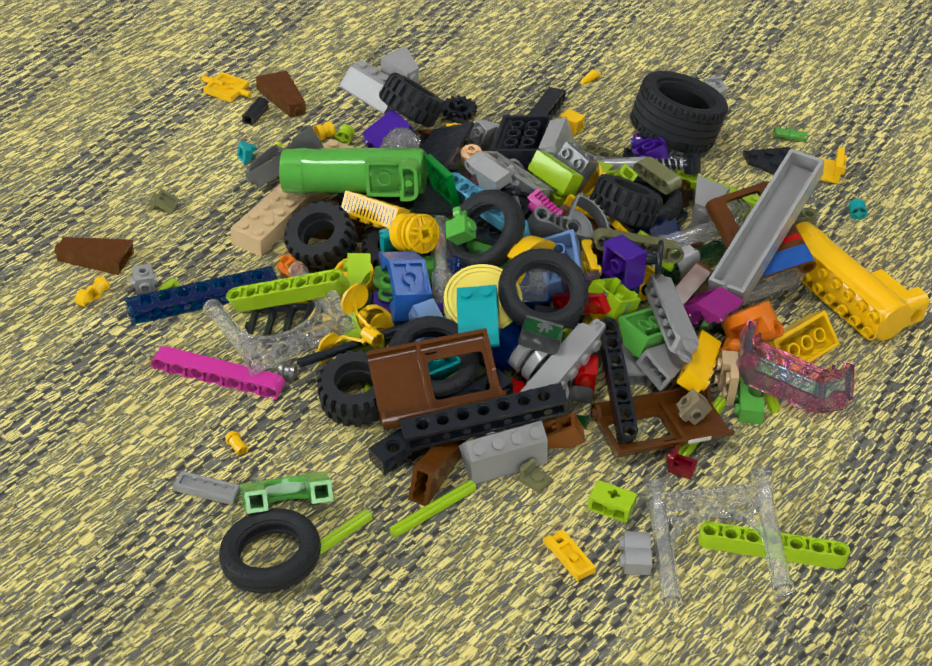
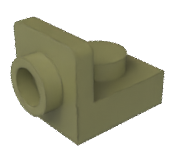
[149,189,180,214]
[519,458,552,493]

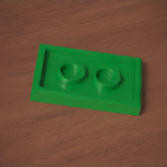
[424,154,460,208]

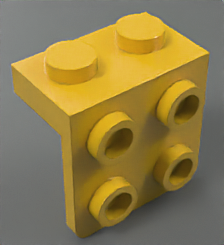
[817,147,847,184]

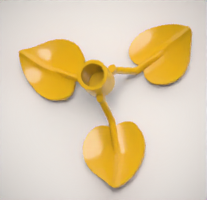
[317,283,394,366]

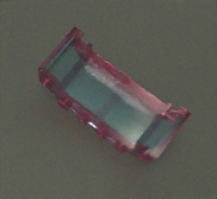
[736,320,855,414]

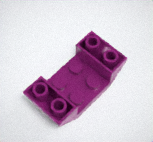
[683,286,744,327]

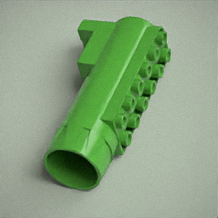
[279,148,428,201]

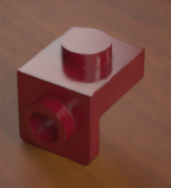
[666,445,698,480]

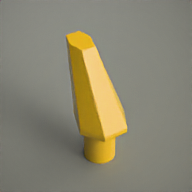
[580,69,601,85]

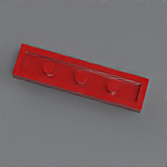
[550,293,611,314]

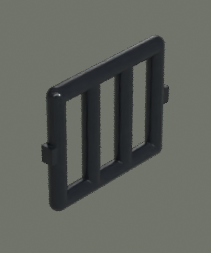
[242,303,315,347]

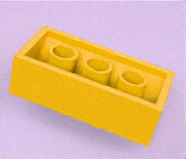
[759,310,840,376]

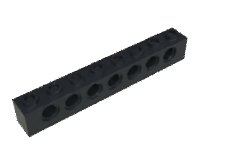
[368,368,514,475]
[400,382,569,452]

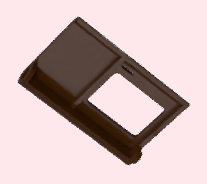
[367,328,507,431]
[589,385,735,457]

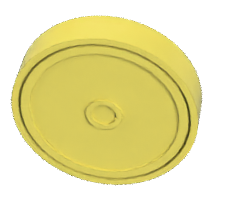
[444,264,522,336]

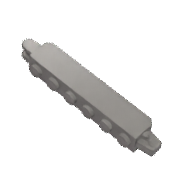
[644,273,699,363]
[510,319,606,429]

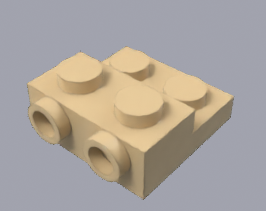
[713,350,739,406]

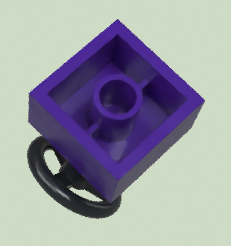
[602,235,664,290]

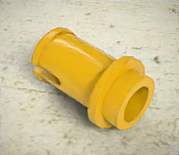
[225,431,249,456]

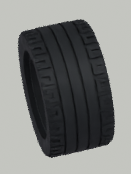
[630,71,728,153]

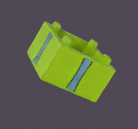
[588,277,641,321]

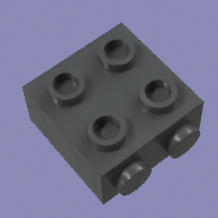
[556,141,599,193]

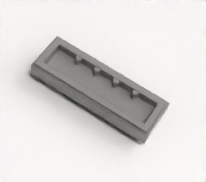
[173,471,241,505]

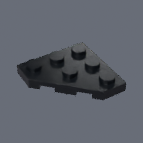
[743,147,791,175]

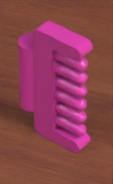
[527,188,563,215]

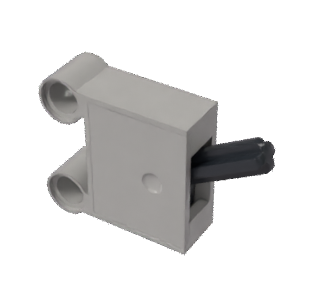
[464,151,521,207]

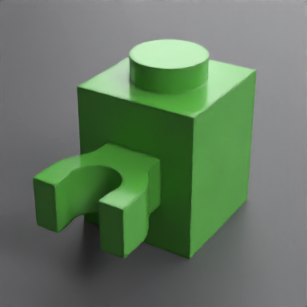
[445,206,477,245]

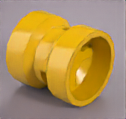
[313,121,336,141]

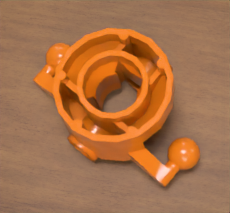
[720,300,784,354]

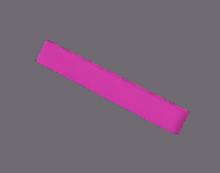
[151,346,286,400]

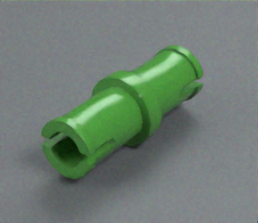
[773,127,808,142]

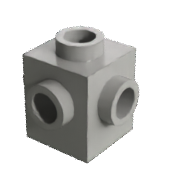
[130,264,158,295]

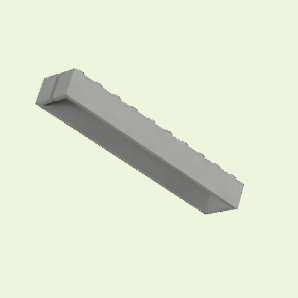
[708,148,824,306]

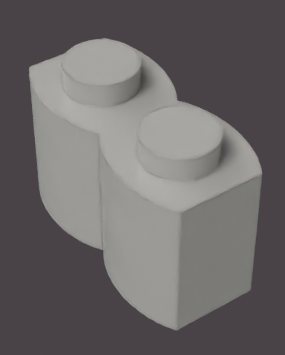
[619,531,652,575]

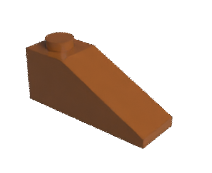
[543,413,585,448]

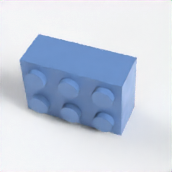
[542,229,586,296]

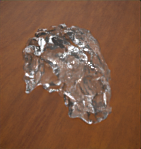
[380,127,420,148]

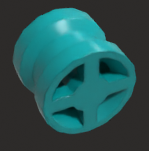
[848,199,868,219]

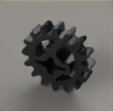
[442,95,477,121]

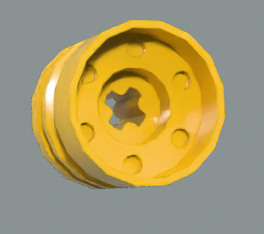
[389,213,439,254]

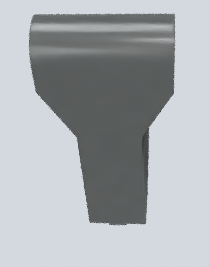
[245,125,324,187]
[526,192,614,249]

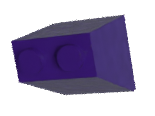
[361,109,420,148]

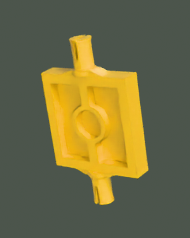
[201,72,252,102]

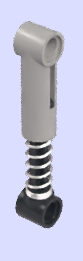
[594,153,701,175]

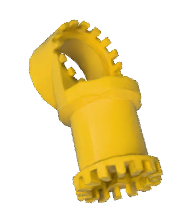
[75,276,110,308]

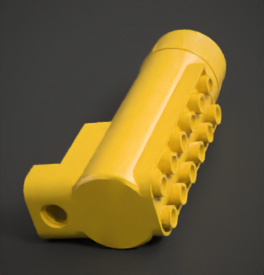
[794,222,929,341]

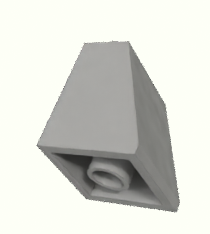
[381,46,419,83]
[691,176,730,235]

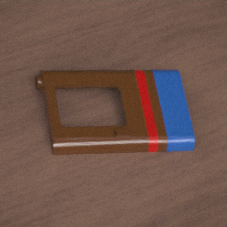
[705,181,817,280]

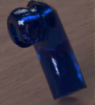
[446,255,461,274]

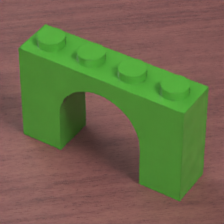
[240,471,334,514]

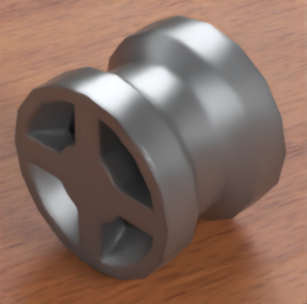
[277,361,298,383]

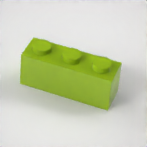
[528,150,584,197]

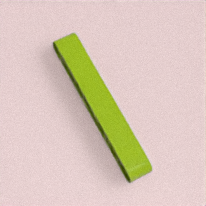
[226,269,350,312]
[698,522,850,569]

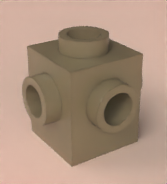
[676,388,712,425]

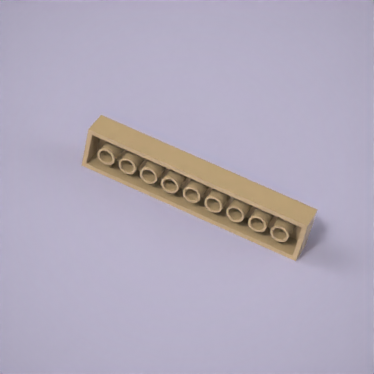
[230,139,354,256]

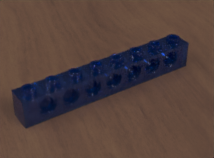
[125,266,278,325]

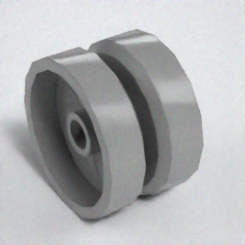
[508,345,551,381]

